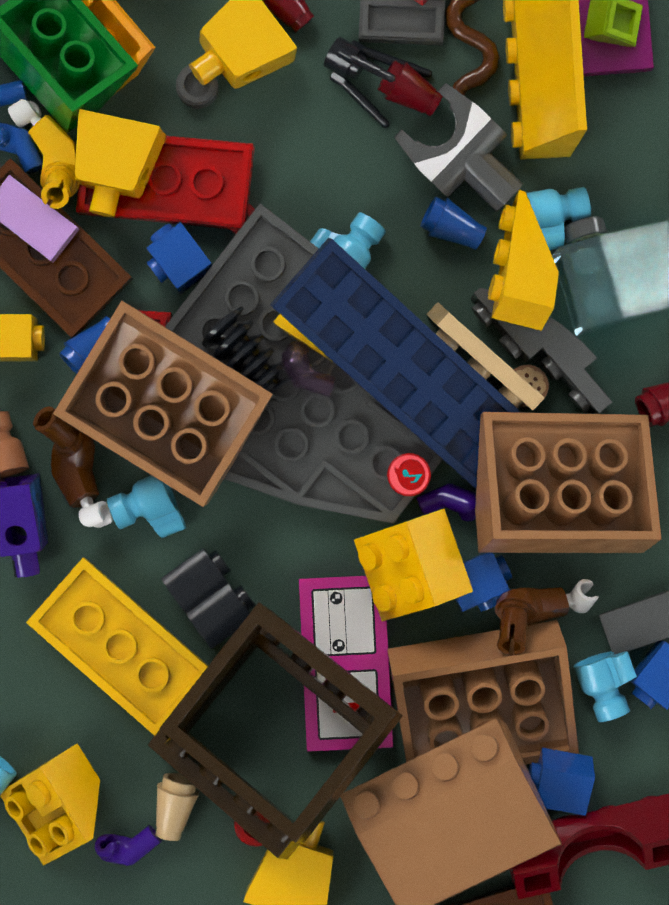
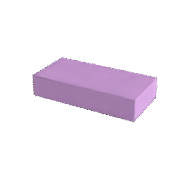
[0,175,79,263]

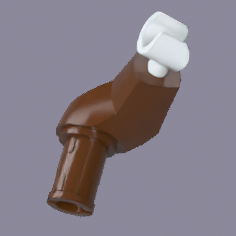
[33,406,113,528]
[495,579,599,655]

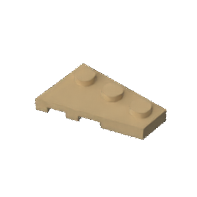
[426,302,544,410]

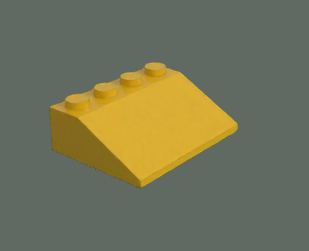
[503,0,587,160]

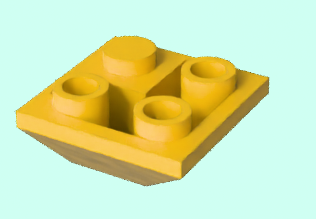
[0,743,100,866]

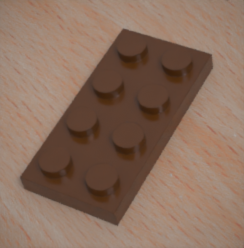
[0,158,133,338]

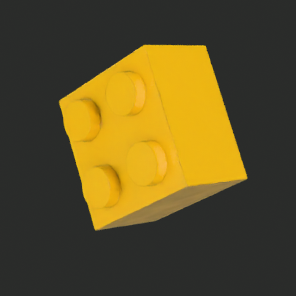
[354,509,473,621]

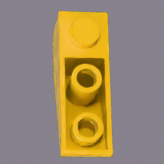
[488,190,559,331]

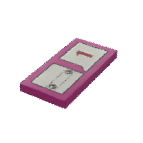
[299,576,393,752]

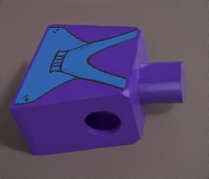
[0,473,48,578]

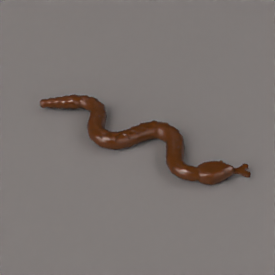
[445,0,500,95]

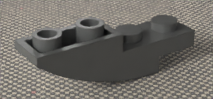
[471,288,612,414]

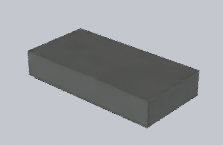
[359,0,445,46]

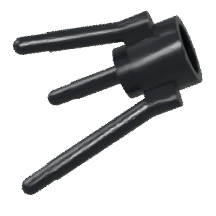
[323,36,433,128]

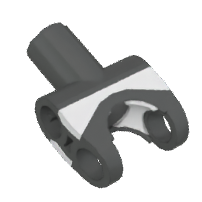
[394,83,523,212]

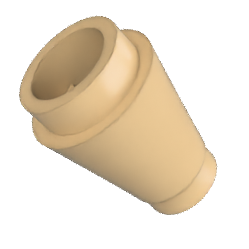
[155,773,199,841]

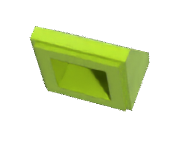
[584,0,643,47]

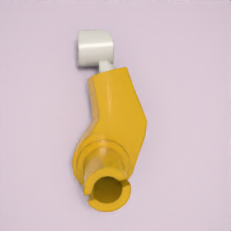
[8,99,80,209]

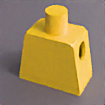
[189,0,297,89]
[75,109,166,217]
[243,821,333,905]

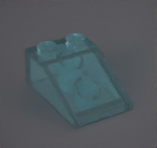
[552,220,669,336]

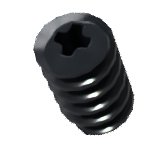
[202,306,293,393]

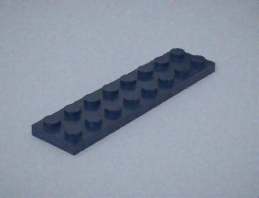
[270,238,521,489]

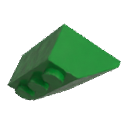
[0,0,138,133]

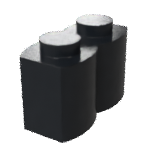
[161,548,256,649]

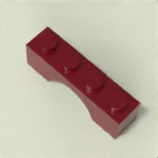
[510,794,669,900]

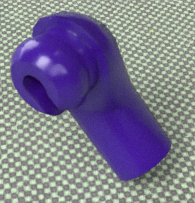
[95,825,162,866]

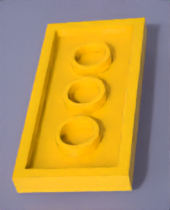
[26,557,209,736]

